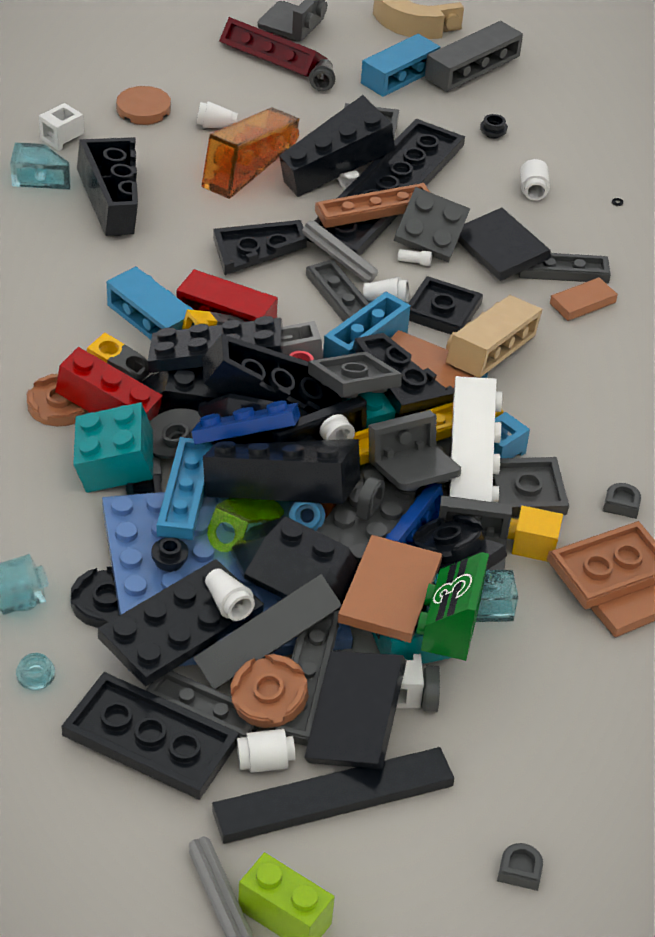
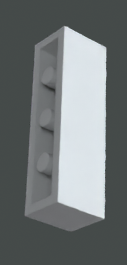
[449,376,503,503]

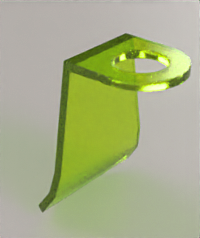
[207,498,284,552]

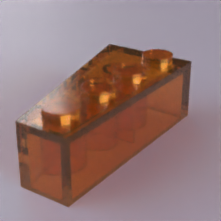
[201,107,300,199]

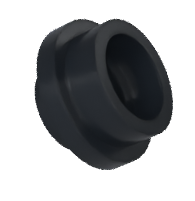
[480,114,508,139]
[151,538,188,572]

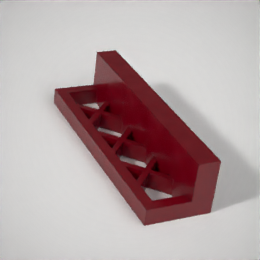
[219,17,328,78]

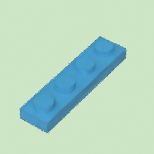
[156,437,214,540]

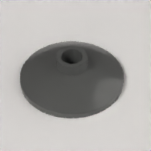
[150,408,201,459]

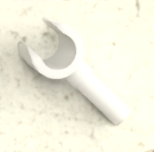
[337,170,359,190]

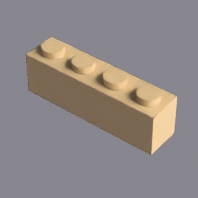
[446,295,543,378]

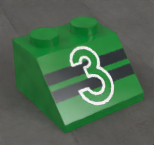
[416,552,489,661]

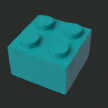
[73,402,153,493]

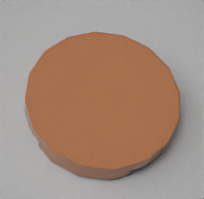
[116,86,171,125]
[26,374,90,427]
[230,654,309,728]

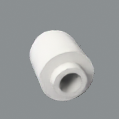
[520,159,550,201]
[237,729,295,773]

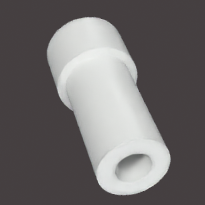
[398,249,432,267]

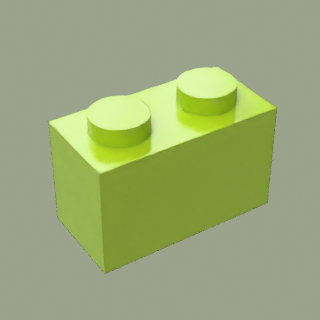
[238,852,335,937]

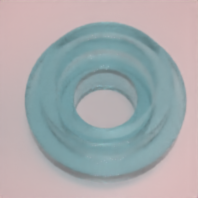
[16,653,55,690]

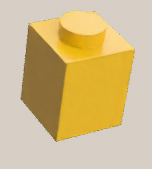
[507,505,563,562]

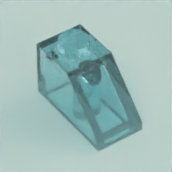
[10,142,71,190]

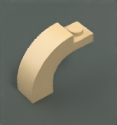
[373,0,464,39]

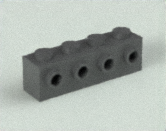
[425,20,523,91]

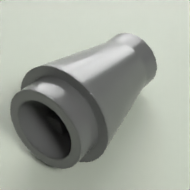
[309,59,336,91]

